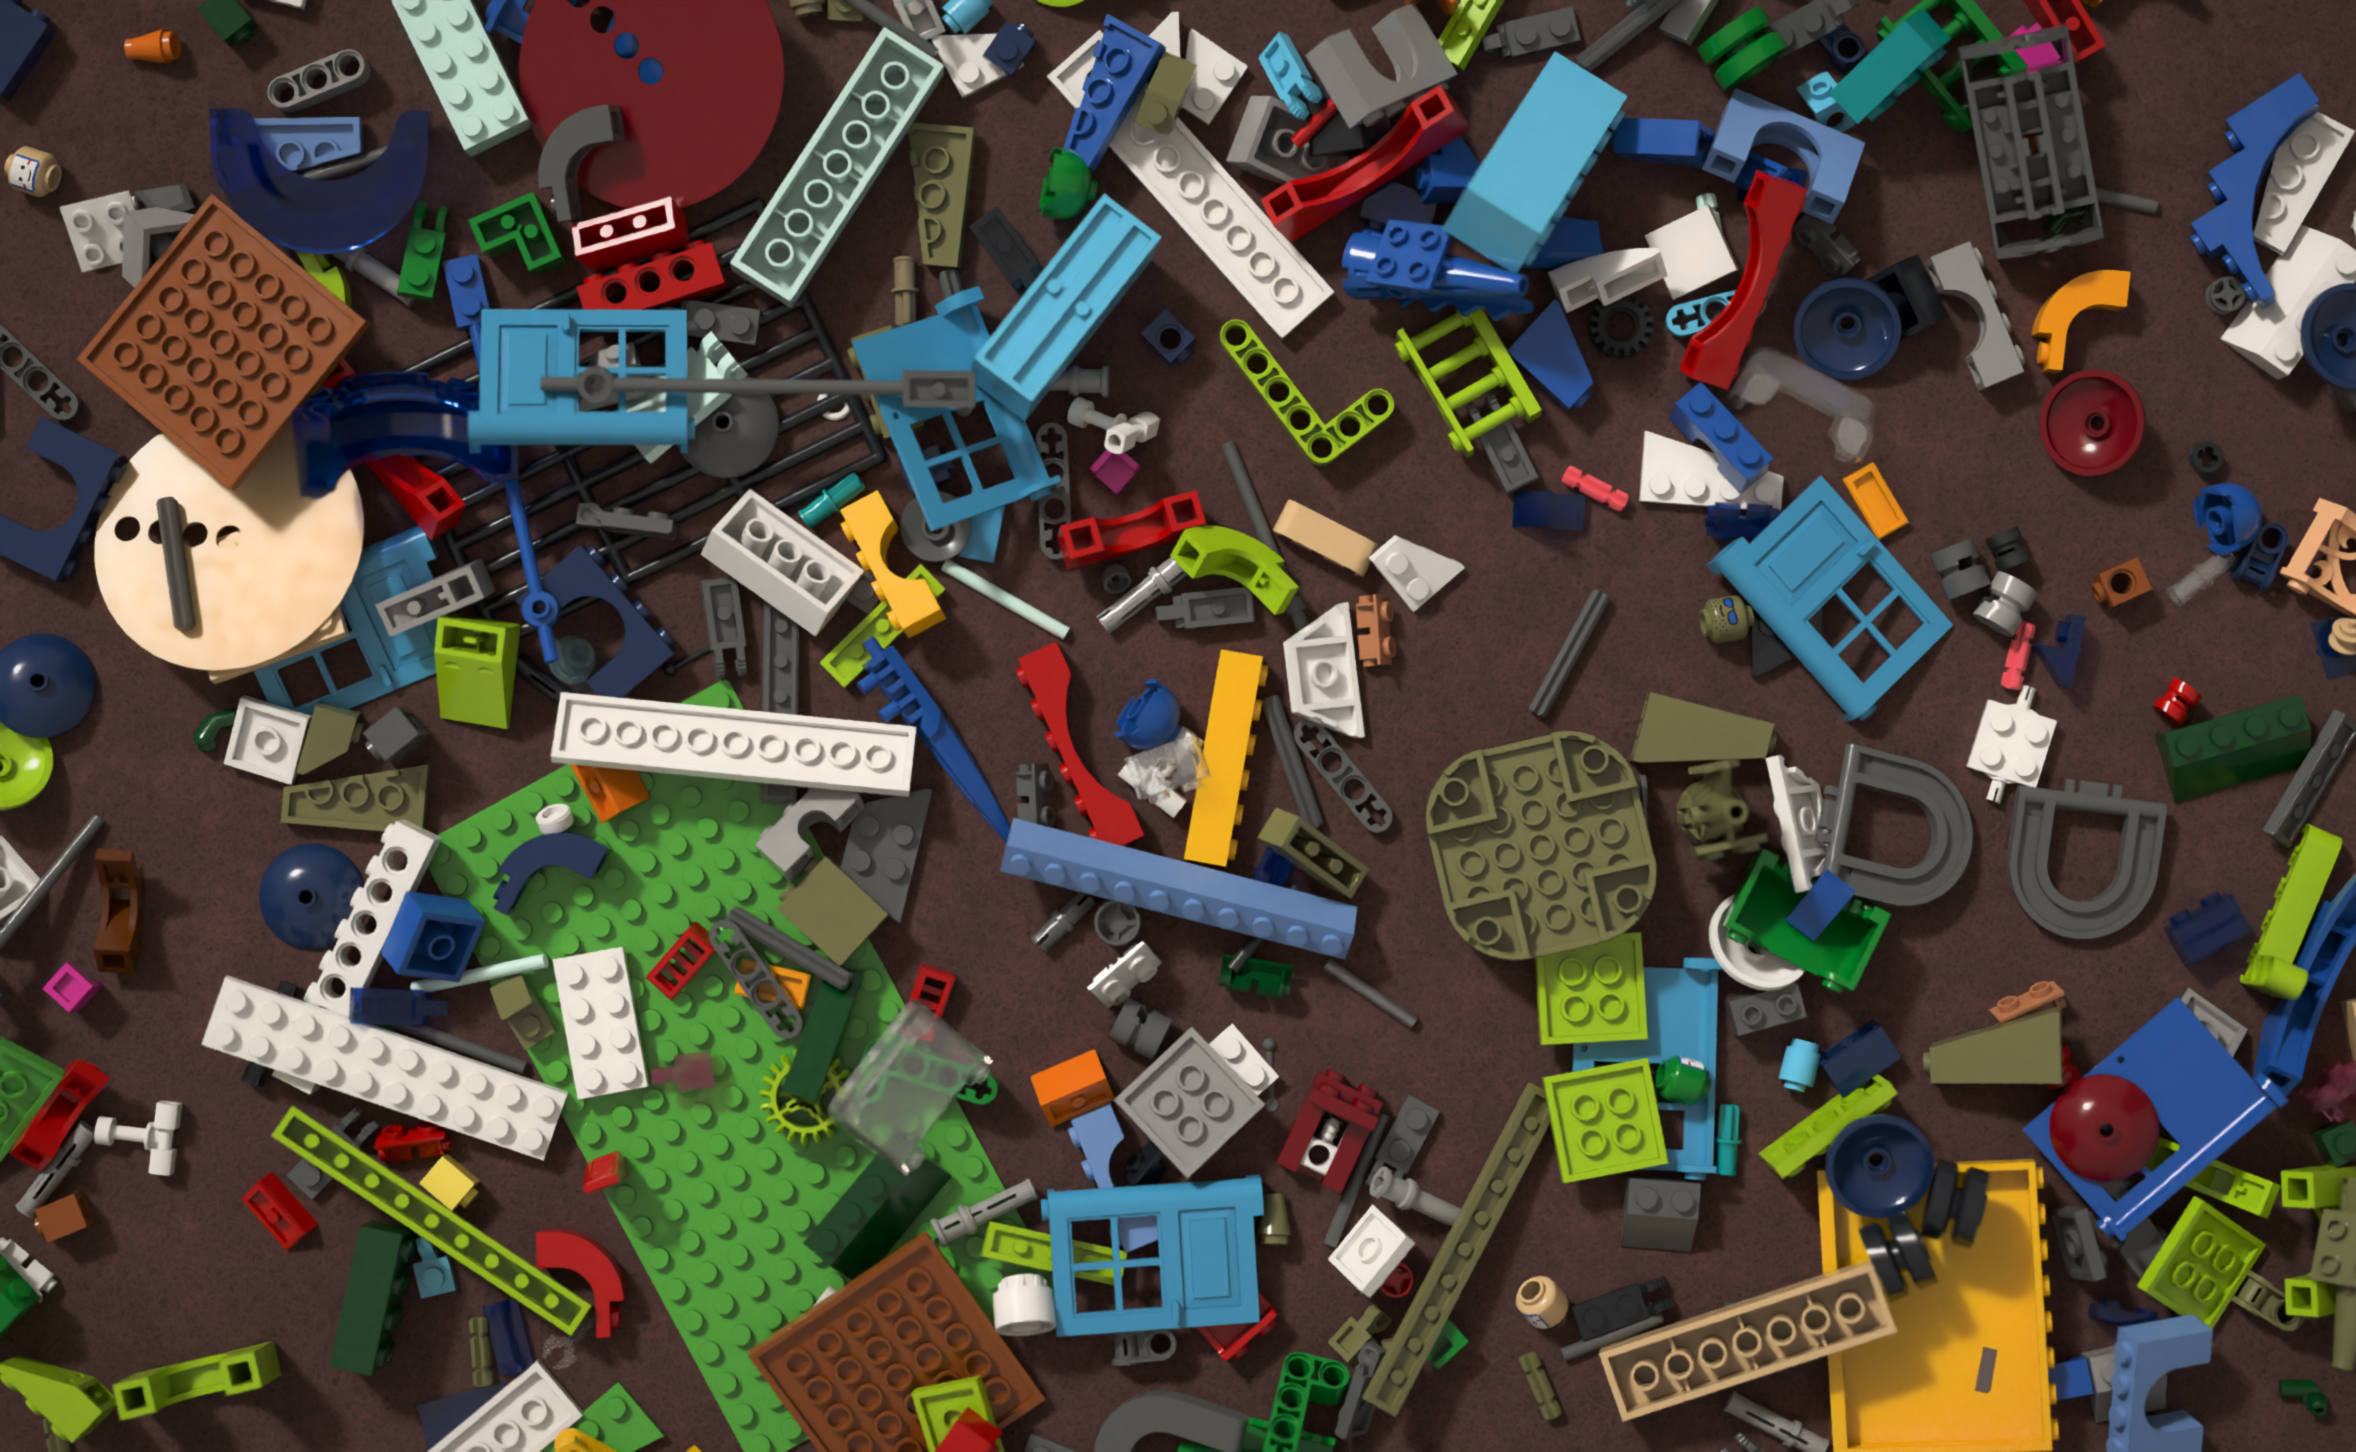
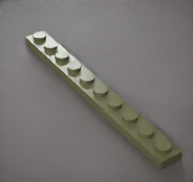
[1362,1083,1550,1417]

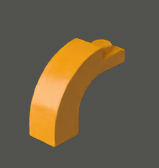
[2031,270,2131,374]

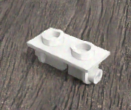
[0,1237,57,1303]

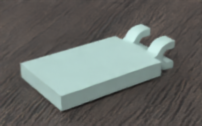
[614,332,748,464]

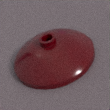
[2039,370,2146,476]
[2049,1074,2159,1182]

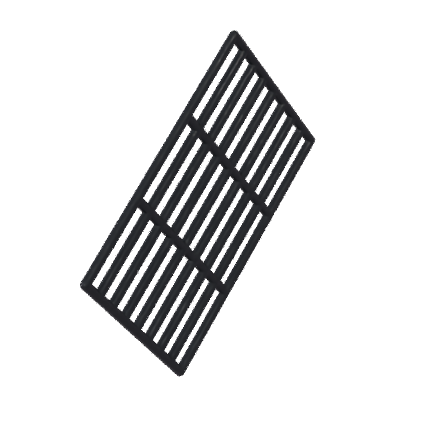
[370,197,887,640]

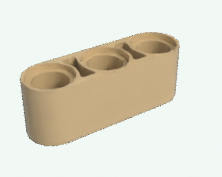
[1272,499,1379,577]

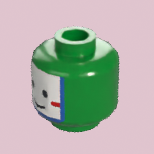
[1655,1055,1711,1106]

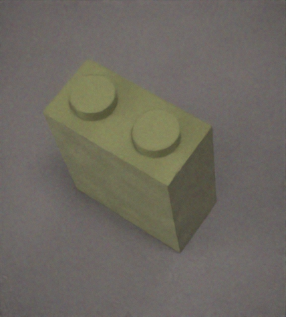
[777,856,891,967]

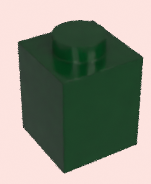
[197,0,258,47]
[2310,1117,2356,1168]

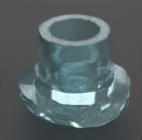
[549,636,597,685]

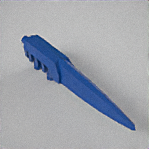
[857,636,1011,843]

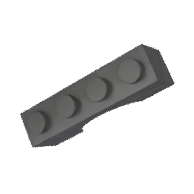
[2054,1166,2169,1280]

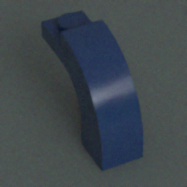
[493,833,612,915]

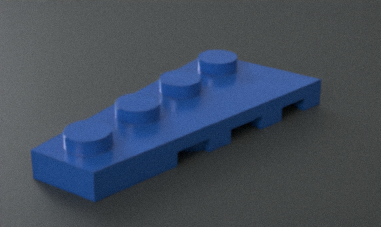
[1063,14,1166,171]

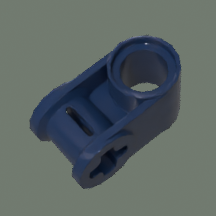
[2230,522,2289,593]

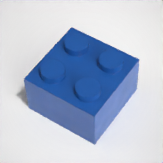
[381,891,485,982]

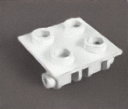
[60,190,139,272]
[1088,941,1162,1008]

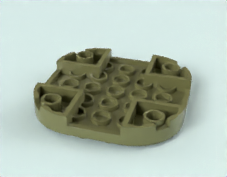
[1426,731,1656,961]

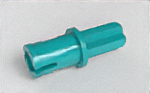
[798,473,865,530]
[1714,1104,1742,1176]

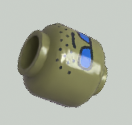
[1699,595,1754,644]

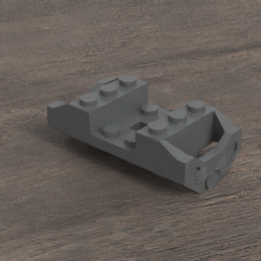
[1957,24,2104,259]

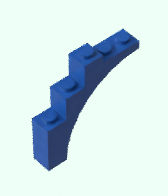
[2189,72,2320,309]
[1415,135,1603,269]
[2253,873,2356,1097]

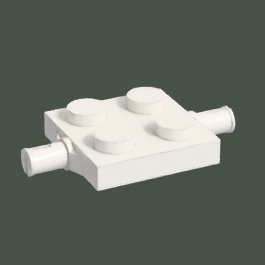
[1966,685,2057,803]

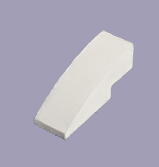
[1548,248,1668,313]

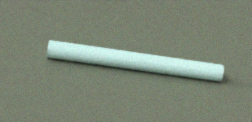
[941,559,1070,640]
[410,954,548,996]

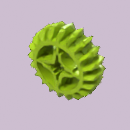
[759,1049,856,1145]

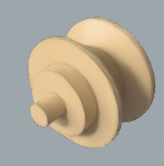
[2328,618,2356,655]

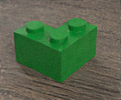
[468,192,568,277]

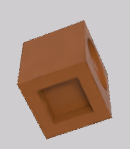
[2091,557,2152,608]
[34,1191,96,1243]

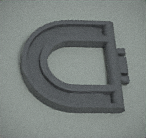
[1815,744,1973,908]
[2006,778,2167,939]
[1094,1390,1249,1452]

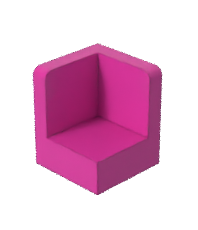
[1090,449,1140,495]
[42,962,103,1012]

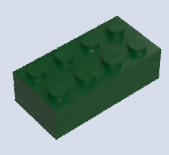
[329,1219,417,1376]

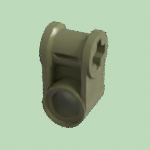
[2231,1270,2305,1331]

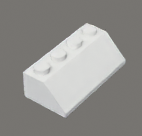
[2220,225,2356,380]
[701,489,864,637]

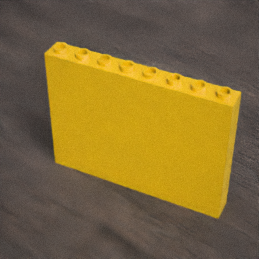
[1817,1159,2059,1452]

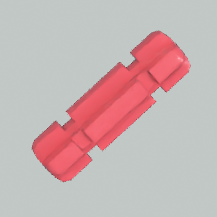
[1561,466,1629,512]
[2001,621,2036,690]

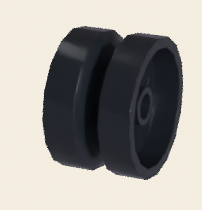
[1920,1158,1989,1248]
[1858,1209,1938,1302]

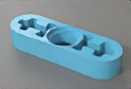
[1665,290,1766,337]

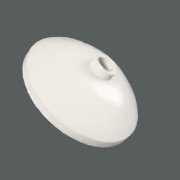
[1709,894,1805,991]

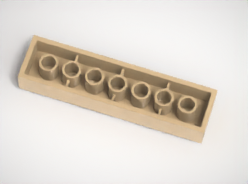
[1599,1259,1897,1422]

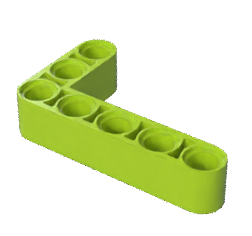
[1220,319,1394,466]
[2240,824,2342,1000]

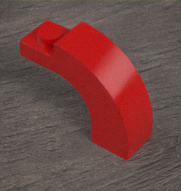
[9,1059,110,1172]
[536,1229,628,1338]

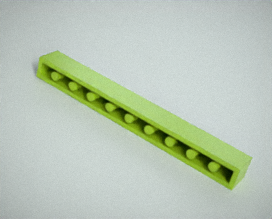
[271,1106,592,1336]

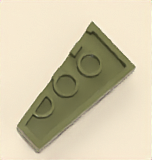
[907,122,977,269]
[280,764,431,832]

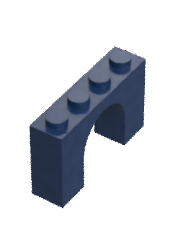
[0,0,56,101]
[0,417,127,583]
[515,543,676,698]

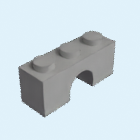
[755,787,865,883]

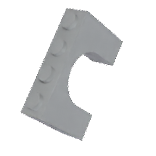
[1306,3,1458,129]

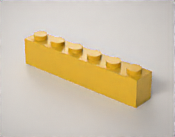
[1184,649,1268,867]

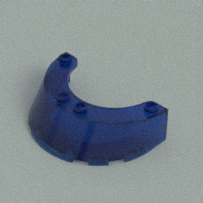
[209,108,433,254]
[292,372,518,499]

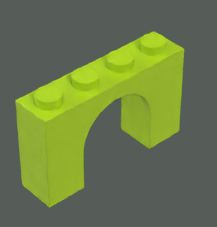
[2281,1165,2356,1317]
[112,1341,282,1421]

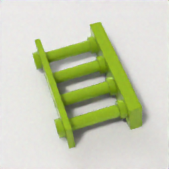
[1394,309,1542,458]

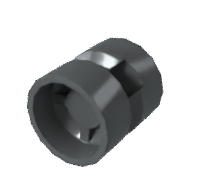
[1929,538,1991,600]
[1094,900,1141,946]
[1108,997,1172,1060]

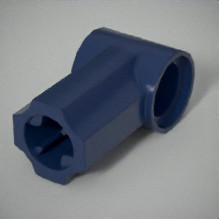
[1816,23,1865,71]

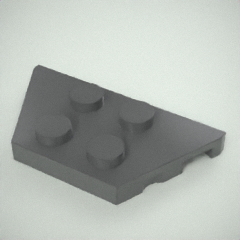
[841,789,933,922]

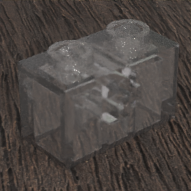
[1125,735,1211,804]

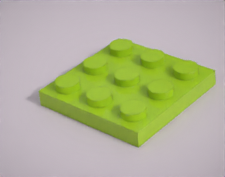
[1535,932,1648,1045]
[1542,1058,1668,1183]
[2137,1196,2266,1329]

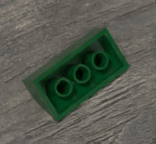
[2155,695,2311,802]
[803,1130,952,1280]

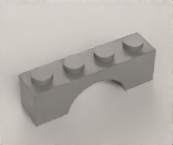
[1925,241,2025,391]

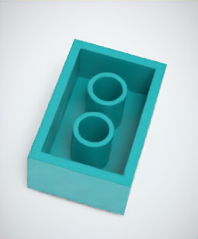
[1829,8,1951,124]

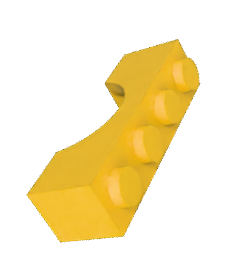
[840,490,946,638]

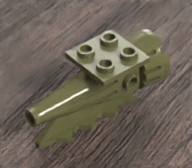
[1676,759,1768,861]
[2310,1177,2356,1372]

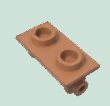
[1356,594,1396,667]
[1988,981,2067,1024]

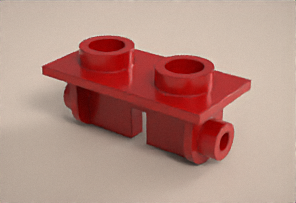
[374,1120,452,1164]

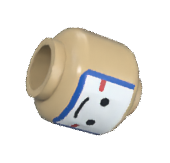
[4,146,62,197]
[1516,1275,1568,1329]

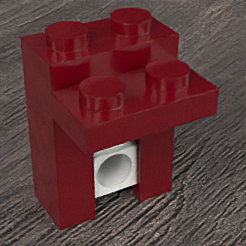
[1276,1068,1383,1193]

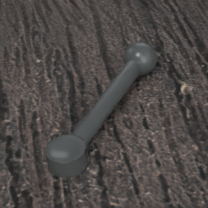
[1262,1037,1279,1112]

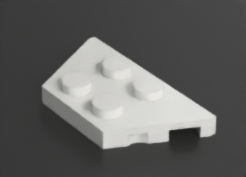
[1283,602,1365,739]
[1766,755,1829,893]

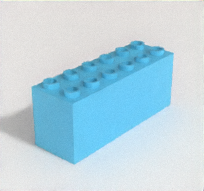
[1442,51,1627,273]
[971,194,1161,421]

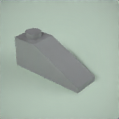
[375,559,496,637]

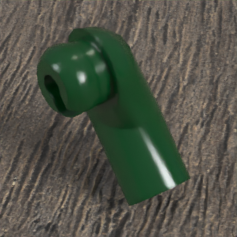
[193,709,237,753]
[2279,1379,2329,1416]

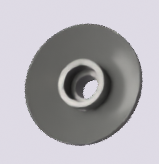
[900,491,971,562]

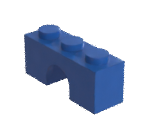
[1669,382,1773,494]

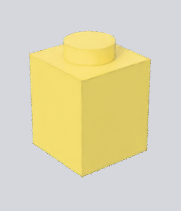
[419,1154,480,1211]

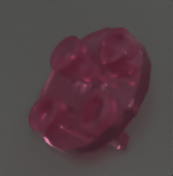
[2298,1060,2356,1123]

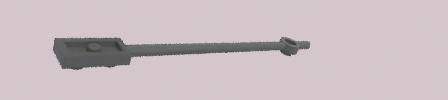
[541,366,976,408]

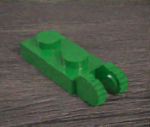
[397,202,449,302]

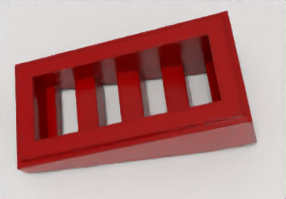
[645,921,716,1001]
[899,963,956,1044]
[583,1151,629,1195]

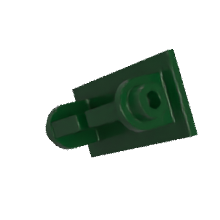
[1219,954,1294,1000]

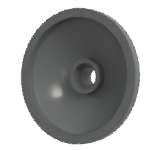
[677,376,779,478]

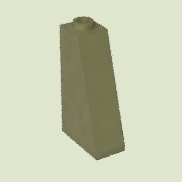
[1630,692,1777,763]
[1923,1007,2064,1084]

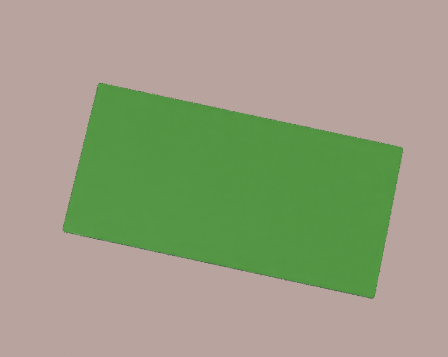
[428,680,1054,1452]

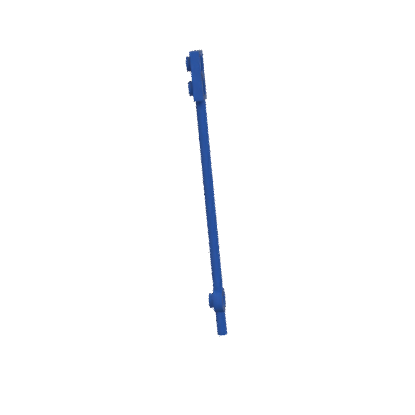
[442,254,559,664]

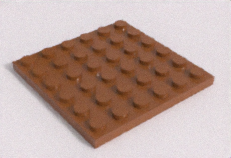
[77,194,371,491]
[747,1231,1046,1452]

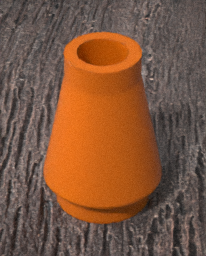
[124,28,181,64]

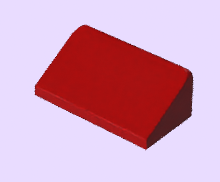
[241,1172,318,1252]

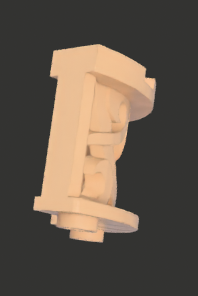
[2279,498,2356,619]

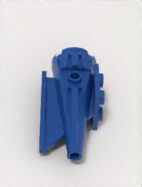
[1342,219,1534,321]

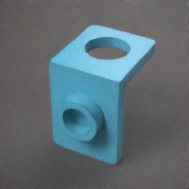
[1796,71,1855,132]

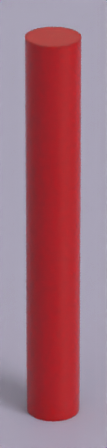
[1290,97,1338,149]

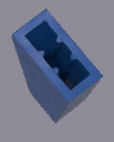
[1611,118,1715,168]
[1507,299,1593,412]

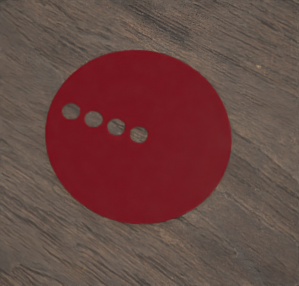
[519,0,785,208]

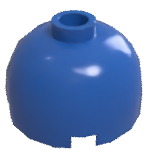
[2193,482,2262,555]
[1114,678,1181,751]

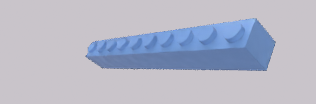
[1000,818,1357,960]

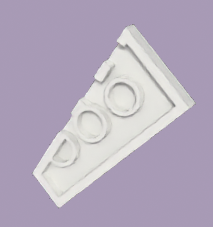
[2253,112,2355,255]
[1639,431,1784,512]

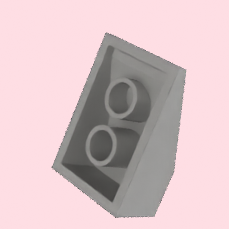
[1226,96,1349,185]

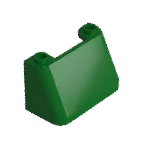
[1722,849,1891,994]

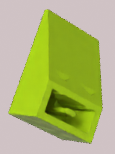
[434,613,521,729]
[0,1355,117,1443]

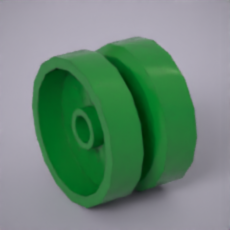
[1696,6,1789,92]

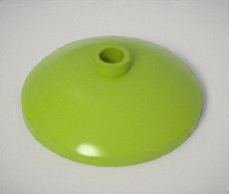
[0,721,53,810]

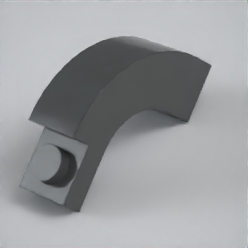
[538,104,625,222]

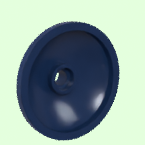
[1793,278,1901,380]
[2300,283,2356,390]
[0,633,97,739]
[259,843,364,949]
[1825,1114,1934,1218]

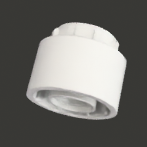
[993,1274,1056,1336]

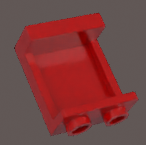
[1196,1290,1278,1362]

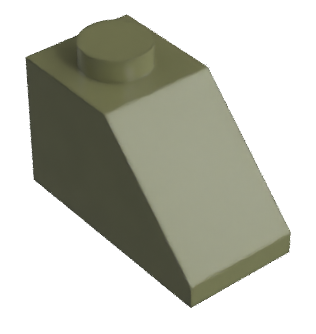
[1134,51,1198,136]
[296,701,364,775]

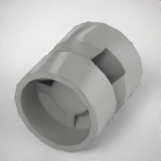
[1972,571,2038,637]

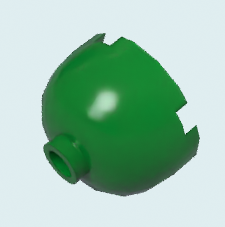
[1039,147,1097,220]

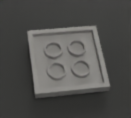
[1114,1027,1265,1179]

